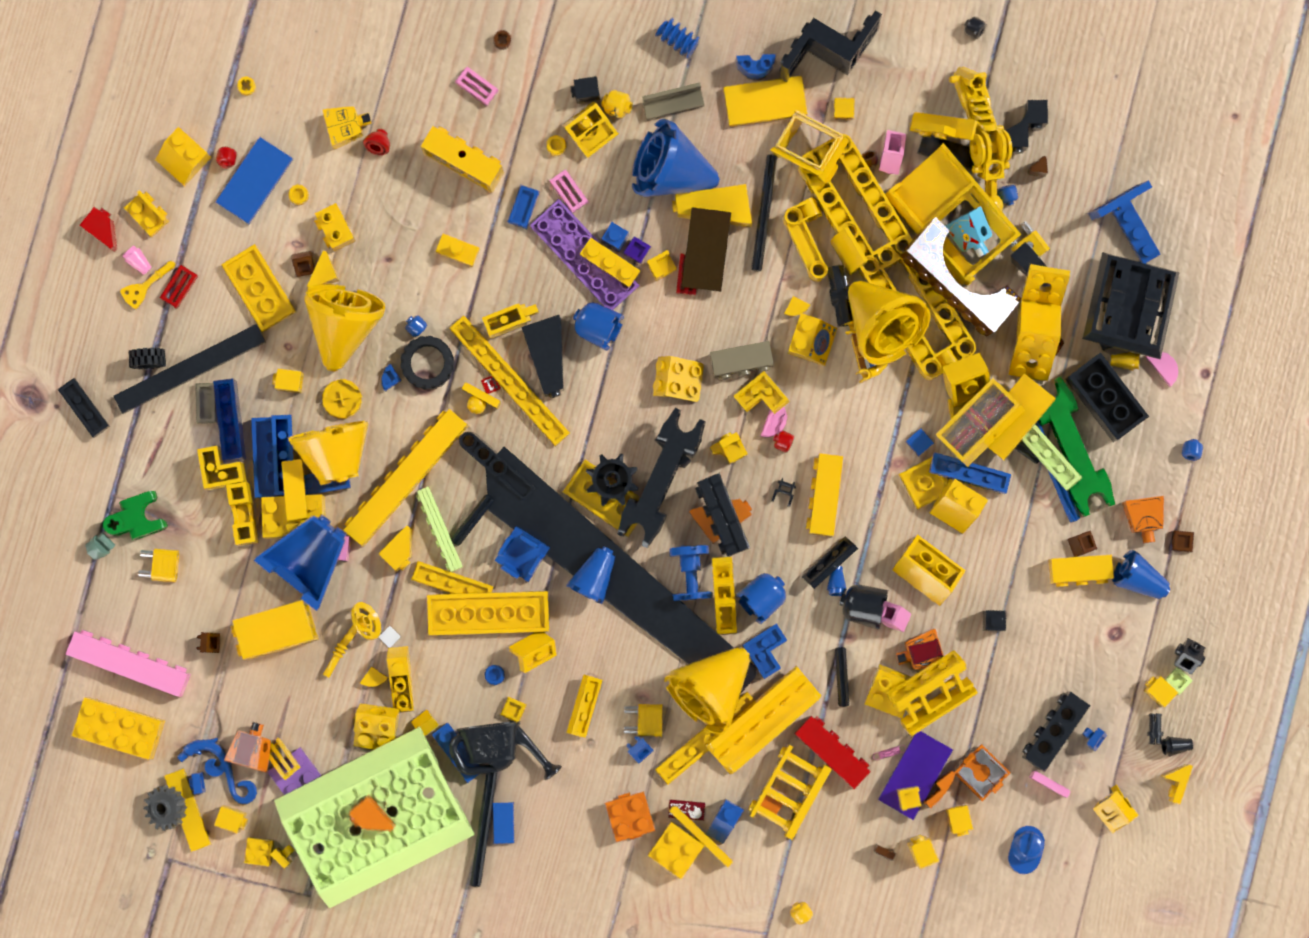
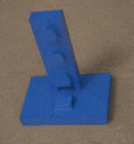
[1088,180,1161,263]

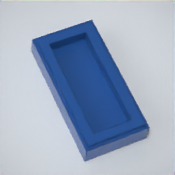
[508,185,540,229]
[493,802,515,844]

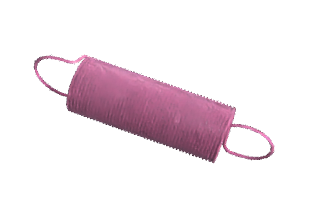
[873,745,906,760]

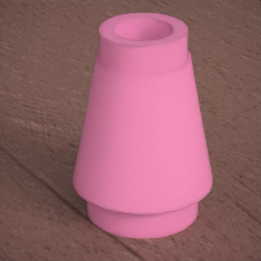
[123,246,152,275]

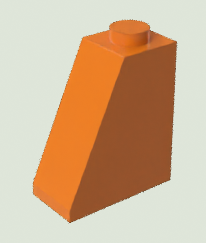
[689,499,752,544]

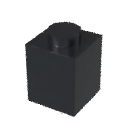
[570,76,600,103]
[983,610,1006,631]

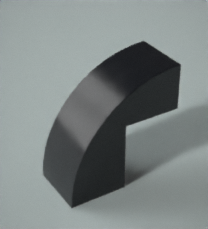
[1010,242,1050,287]

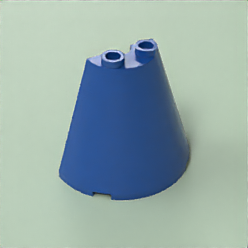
[254,515,347,611]

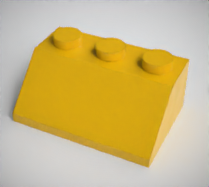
[892,534,966,606]

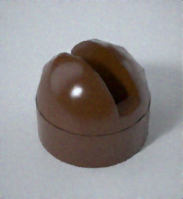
[862,151,878,168]

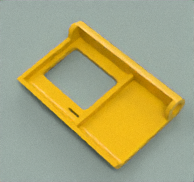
[885,143,1021,287]

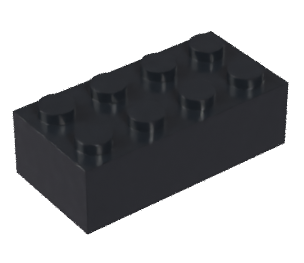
[1065,352,1149,442]

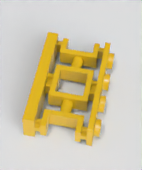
[887,650,978,736]

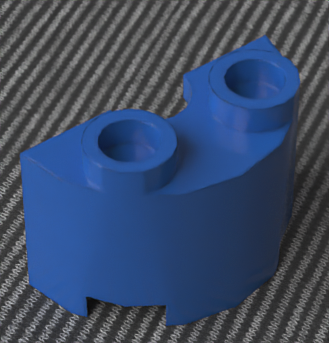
[736,54,776,80]

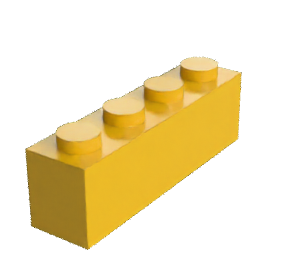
[806,453,843,537]

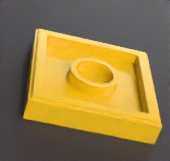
[899,457,948,510]

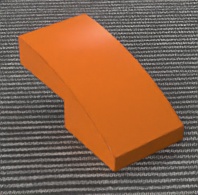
[924,770,955,809]

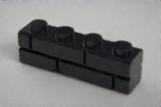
[695,473,750,557]

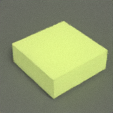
[1165,667,1193,695]

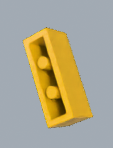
[1048,554,1114,587]

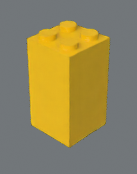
[231,600,319,660]

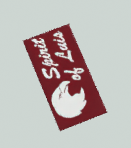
[668,799,705,821]

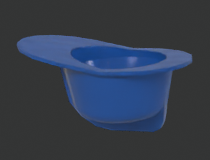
[1008,826,1045,874]

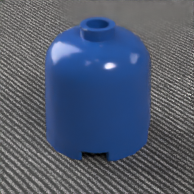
[573,302,624,351]
[735,573,786,624]

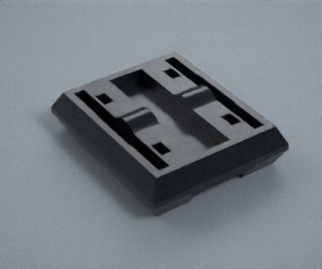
[1082,252,1180,359]

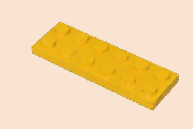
[427,591,549,635]

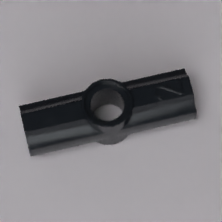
[827,265,853,327]

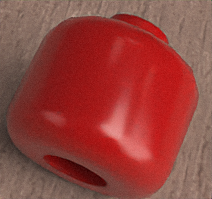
[216,147,237,169]
[773,430,795,453]

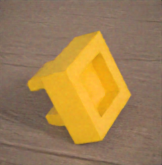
[270,844,295,869]

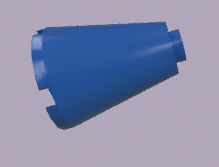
[567,546,615,605]
[1112,550,1170,599]

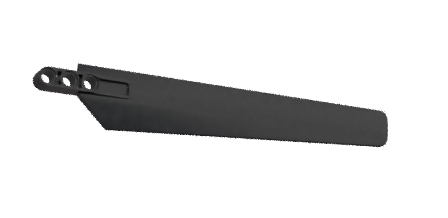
[459,432,757,694]

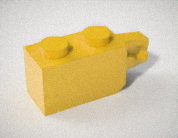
[482,304,539,339]

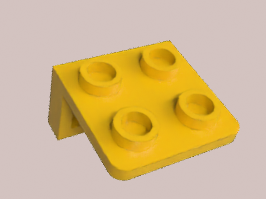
[653,356,704,402]

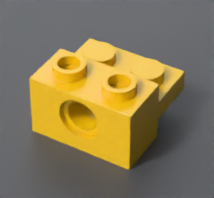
[562,101,619,158]
[864,664,912,719]
[353,703,400,749]

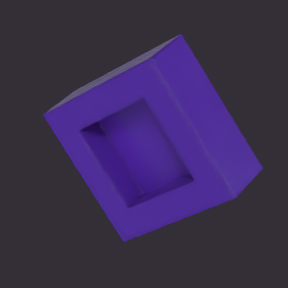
[624,236,651,264]

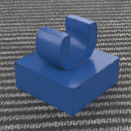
[1082,727,1107,752]
[627,736,654,764]

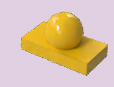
[462,382,501,414]

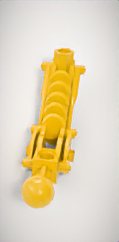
[949,66,1012,211]

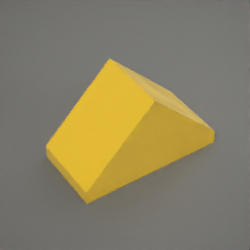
[307,250,339,287]

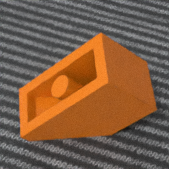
[349,794,395,831]

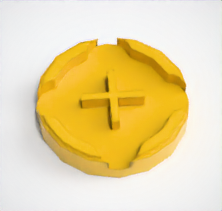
[322,379,362,419]

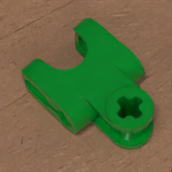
[103,491,168,540]

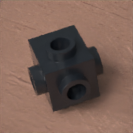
[1174,638,1206,675]

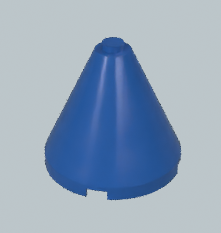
[632,119,720,197]

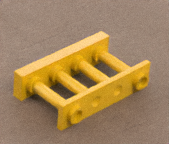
[748,744,832,840]

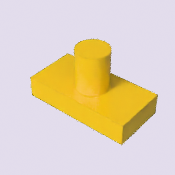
[435,233,480,267]

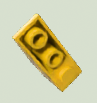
[387,646,414,712]

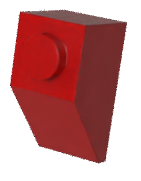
[80,207,117,252]

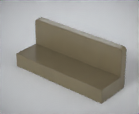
[642,82,705,120]

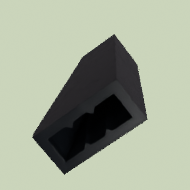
[521,315,564,399]

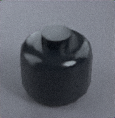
[964,17,986,39]

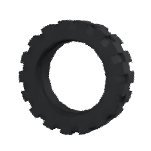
[400,336,454,390]

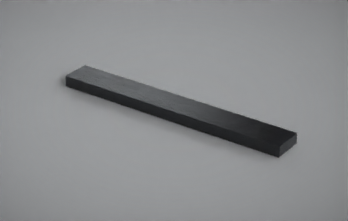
[113,324,266,414]

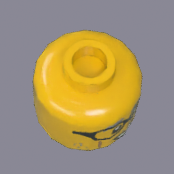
[602,90,633,118]

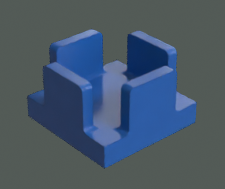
[495,526,550,582]

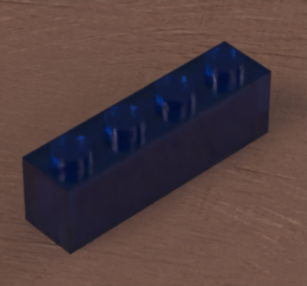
[213,378,246,462]

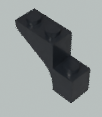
[1006,100,1048,154]

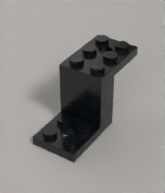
[779,10,882,82]

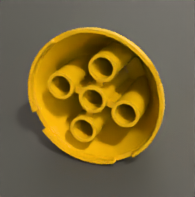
[288,420,369,485]

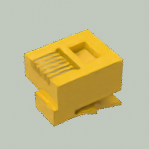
[1093,784,1138,834]

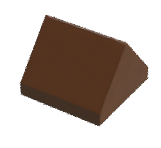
[1028,156,1048,177]

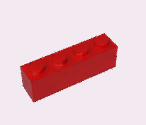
[794,716,871,790]

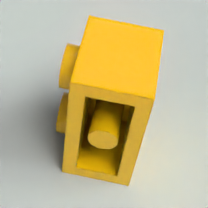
[314,203,356,252]

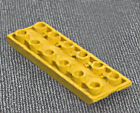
[705,666,822,775]

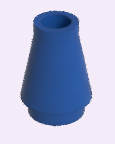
[827,566,847,596]

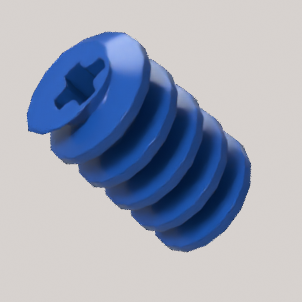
[655,18,700,59]

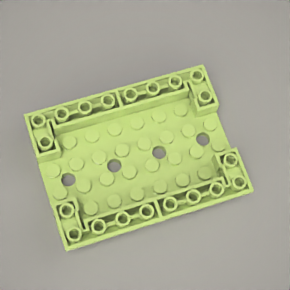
[274,727,475,908]

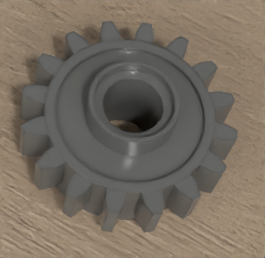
[143,785,187,831]

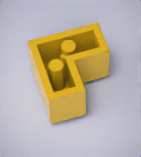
[197,446,247,490]

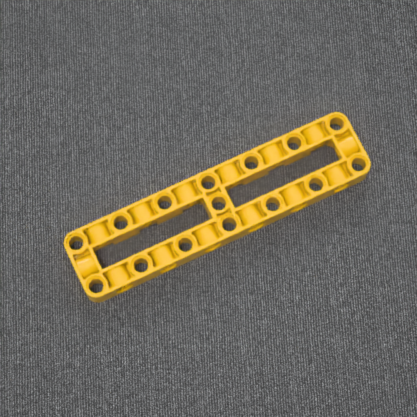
[798,134,976,380]

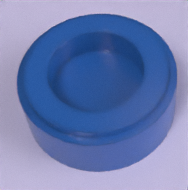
[484,665,505,685]

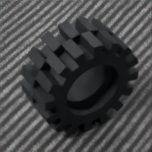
[128,348,166,369]

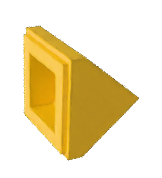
[411,710,439,736]

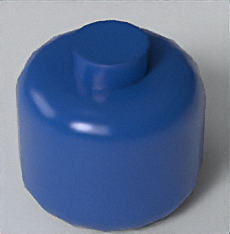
[997,185,1018,206]
[405,315,427,337]
[1182,439,1203,461]

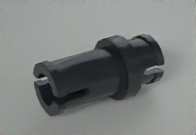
[1147,713,1164,745]

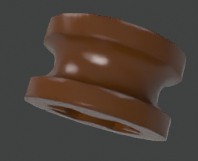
[493,30,511,50]

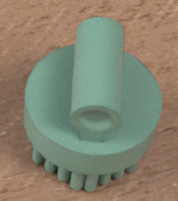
[85,533,115,560]

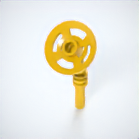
[323,602,381,678]

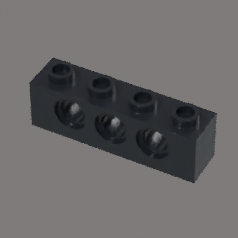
[1022,691,1091,772]

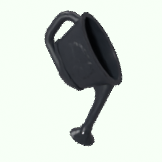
[449,721,562,780]

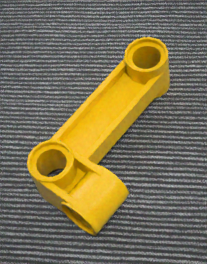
[783,197,828,282]

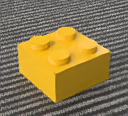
[244,837,274,866]

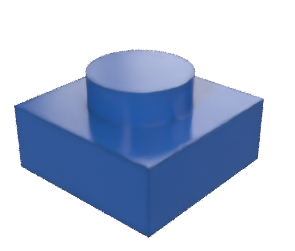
[189,772,206,794]

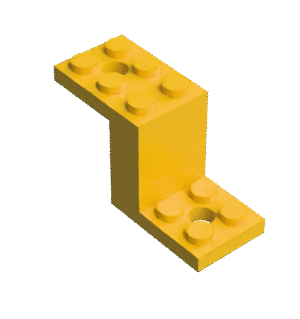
[1008,264,1070,381]

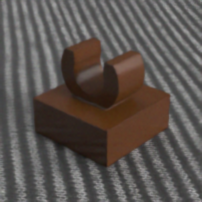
[196,632,220,653]

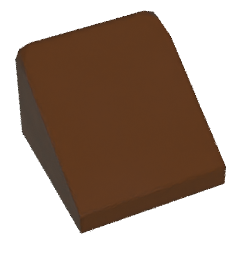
[292,251,315,278]
[1068,530,1097,557]

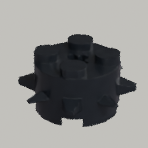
[586,453,639,506]

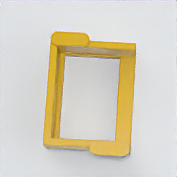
[770,110,849,183]

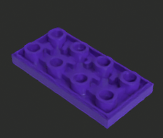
[878,731,953,820]

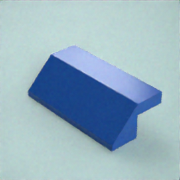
[251,415,294,498]

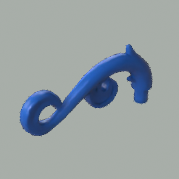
[177,738,257,804]

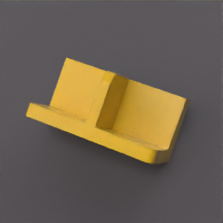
[509,632,557,673]

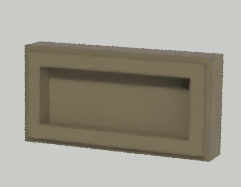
[196,383,218,424]

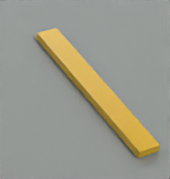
[449,315,570,447]

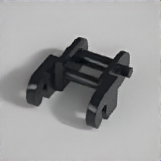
[771,478,796,507]

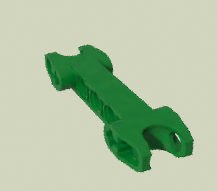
[1039,377,1115,517]

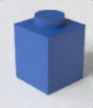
[602,222,629,252]

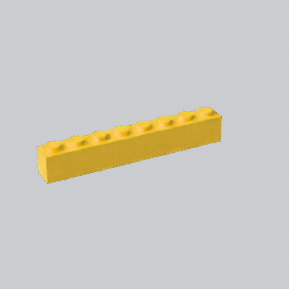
[344,409,469,547]

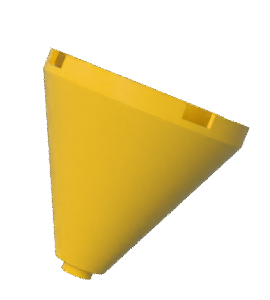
[848,281,930,365]
[304,284,385,372]
[664,648,750,735]

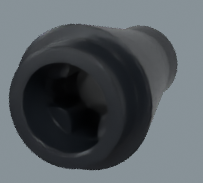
[1161,736,1193,756]

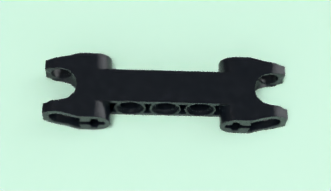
[617,407,706,548]

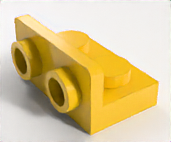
[124,190,169,237]

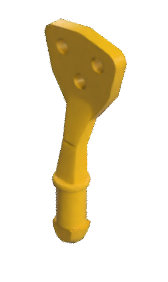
[120,261,176,309]

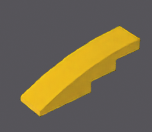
[712,557,737,634]

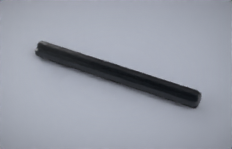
[751,155,777,272]
[470,772,498,887]

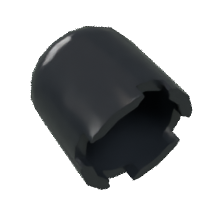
[839,584,889,629]

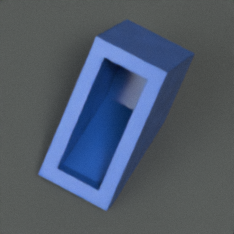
[706,799,744,844]

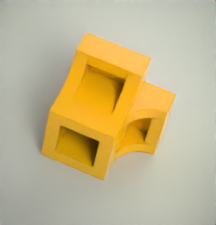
[709,432,748,465]

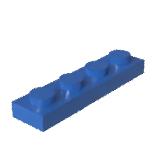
[929,452,1011,494]

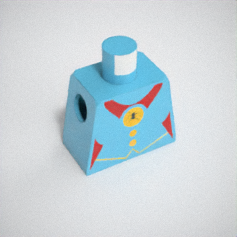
[945,206,992,257]

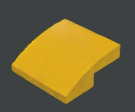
[830,226,868,275]

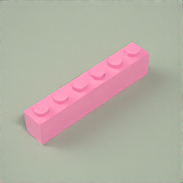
[66,629,191,697]

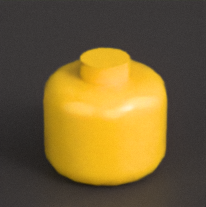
[790,902,813,925]

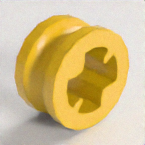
[237,76,256,96]

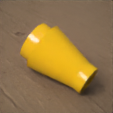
[1111,352,1140,371]

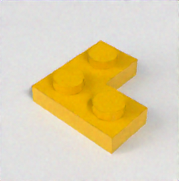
[734,371,790,414]

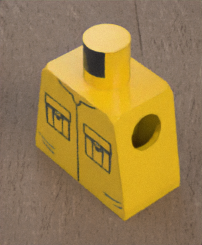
[322,106,372,150]

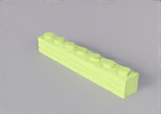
[416,487,463,572]

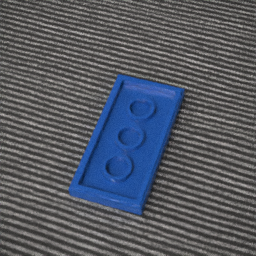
[216,137,294,224]

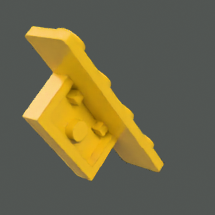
[910,112,977,140]

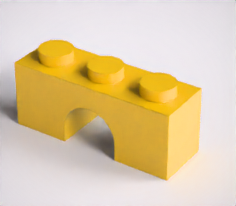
[226,482,259,546]

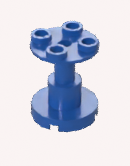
[669,545,713,601]

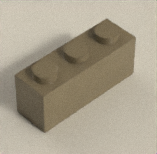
[710,341,774,380]

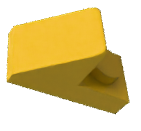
[1160,764,1193,804]

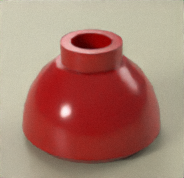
[363,129,390,156]

